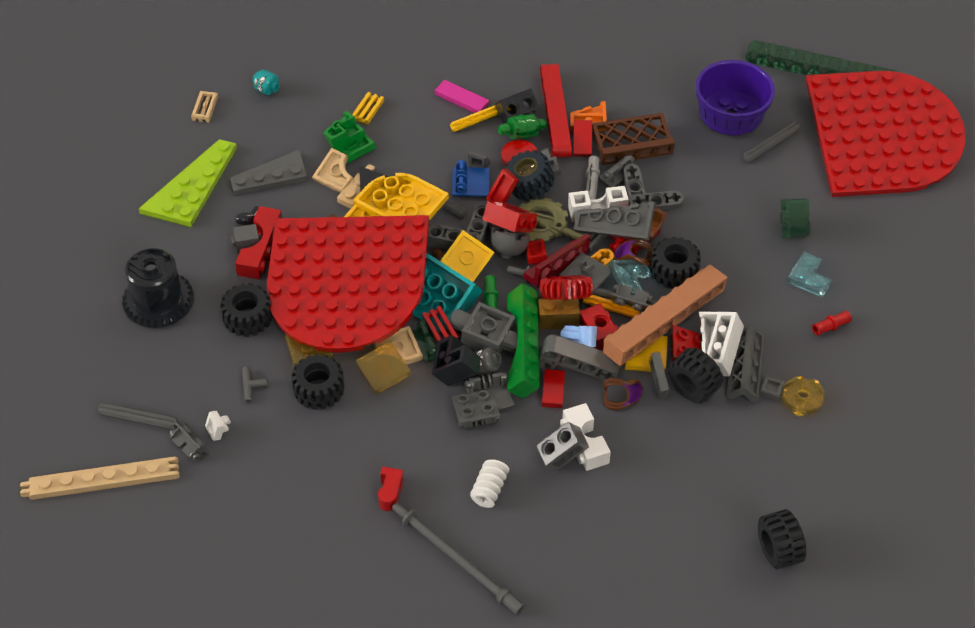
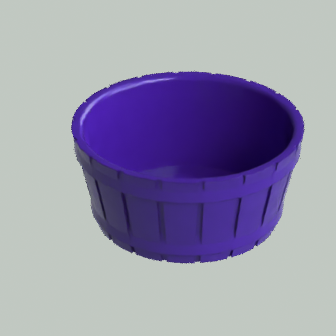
[696,60,775,135]

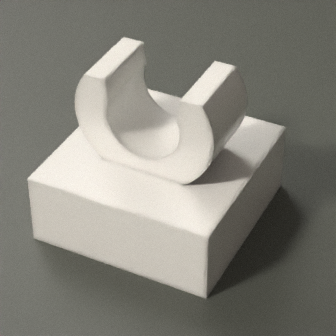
[205,411,231,441]

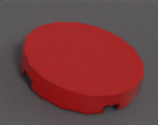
[501,140,538,166]

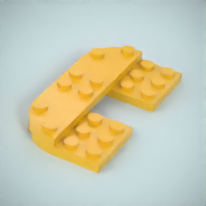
[344,173,449,220]

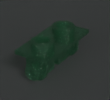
[412,320,437,362]

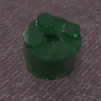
[780,198,810,238]

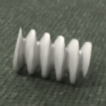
[470,460,509,508]

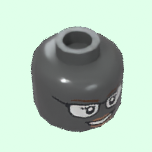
[475,347,502,376]

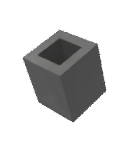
[230,224,259,254]

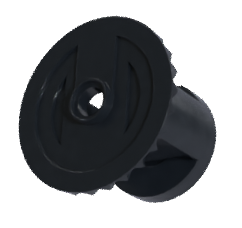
[122,248,194,328]

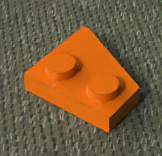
[570,101,607,131]

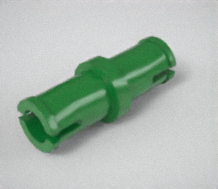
[483,275,499,309]

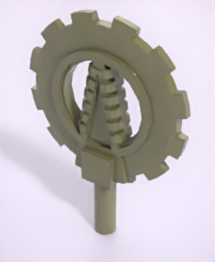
[518,198,583,242]

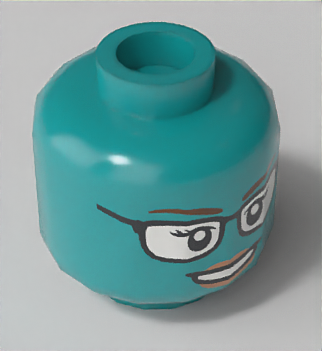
[252,69,280,96]

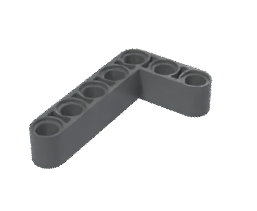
[427,204,492,252]

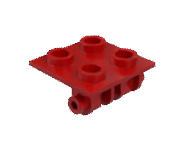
[670,325,703,362]

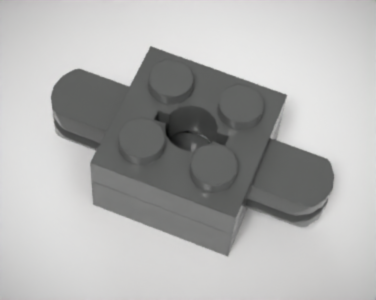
[450,302,518,354]

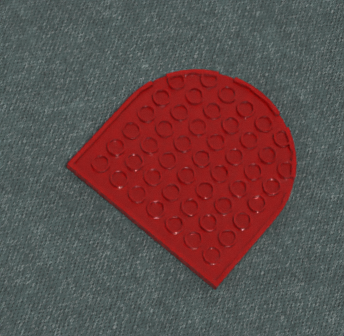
[805,71,965,197]
[266,215,430,353]

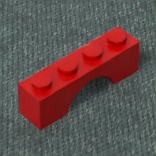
[235,206,282,280]

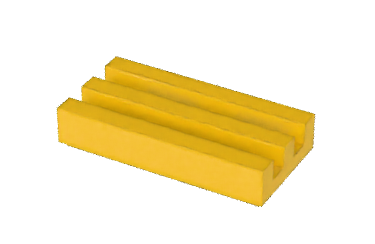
[352,92,384,125]

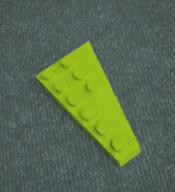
[139,139,237,227]

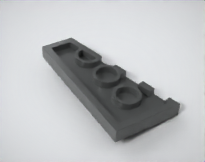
[573,201,656,241]

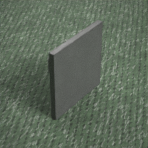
[559,253,614,294]

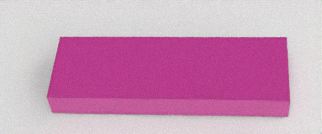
[435,80,489,113]

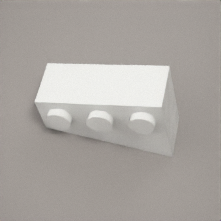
[699,312,744,376]

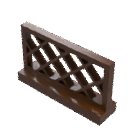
[592,113,675,165]

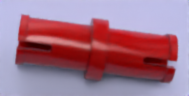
[812,310,852,336]

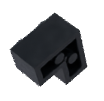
[432,335,481,386]

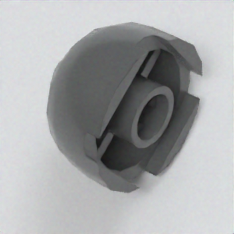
[491,226,530,259]

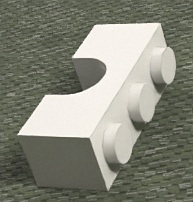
[568,186,629,222]
[560,403,611,471]

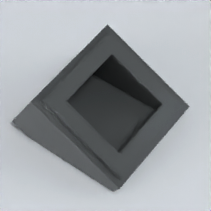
[468,151,490,168]

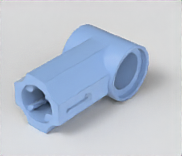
[560,325,597,347]

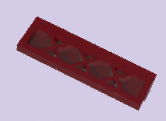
[523,233,591,287]

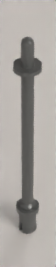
[392,503,526,616]

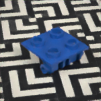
[452,160,490,197]

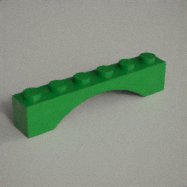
[507,283,539,398]

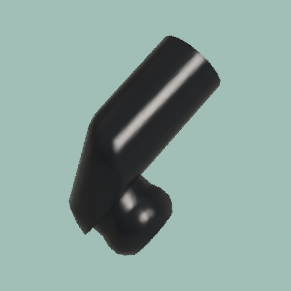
[235,206,259,225]

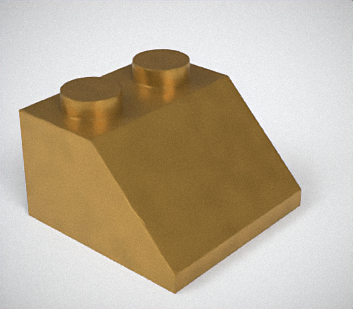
[538,296,580,330]

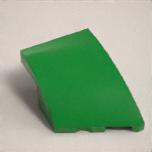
[323,111,376,164]

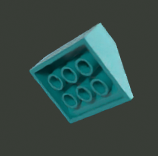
[412,253,483,333]

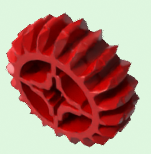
[539,275,593,300]

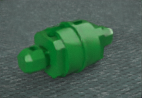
[498,114,547,140]

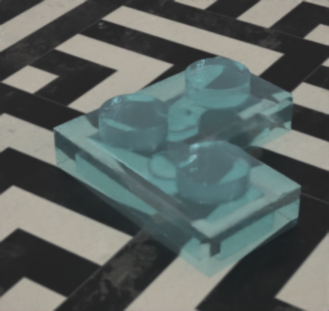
[787,251,831,297]
[608,260,651,295]

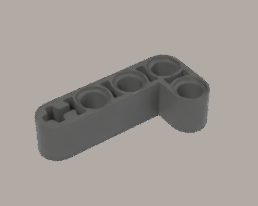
[539,335,619,381]

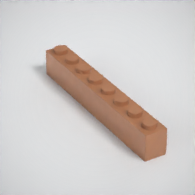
[603,265,728,366]

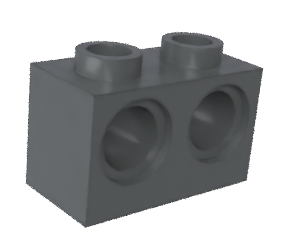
[537,422,589,471]

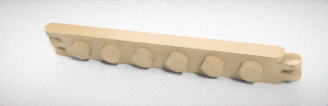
[20,457,180,500]

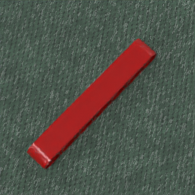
[540,64,572,158]

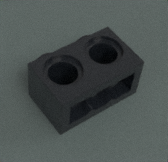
[495,88,540,124]

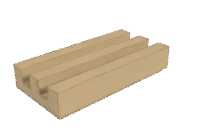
[191,91,218,123]

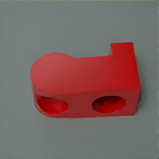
[378,466,404,511]

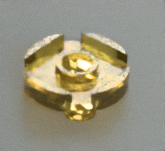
[782,376,824,416]

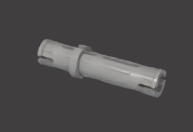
[586,156,601,200]

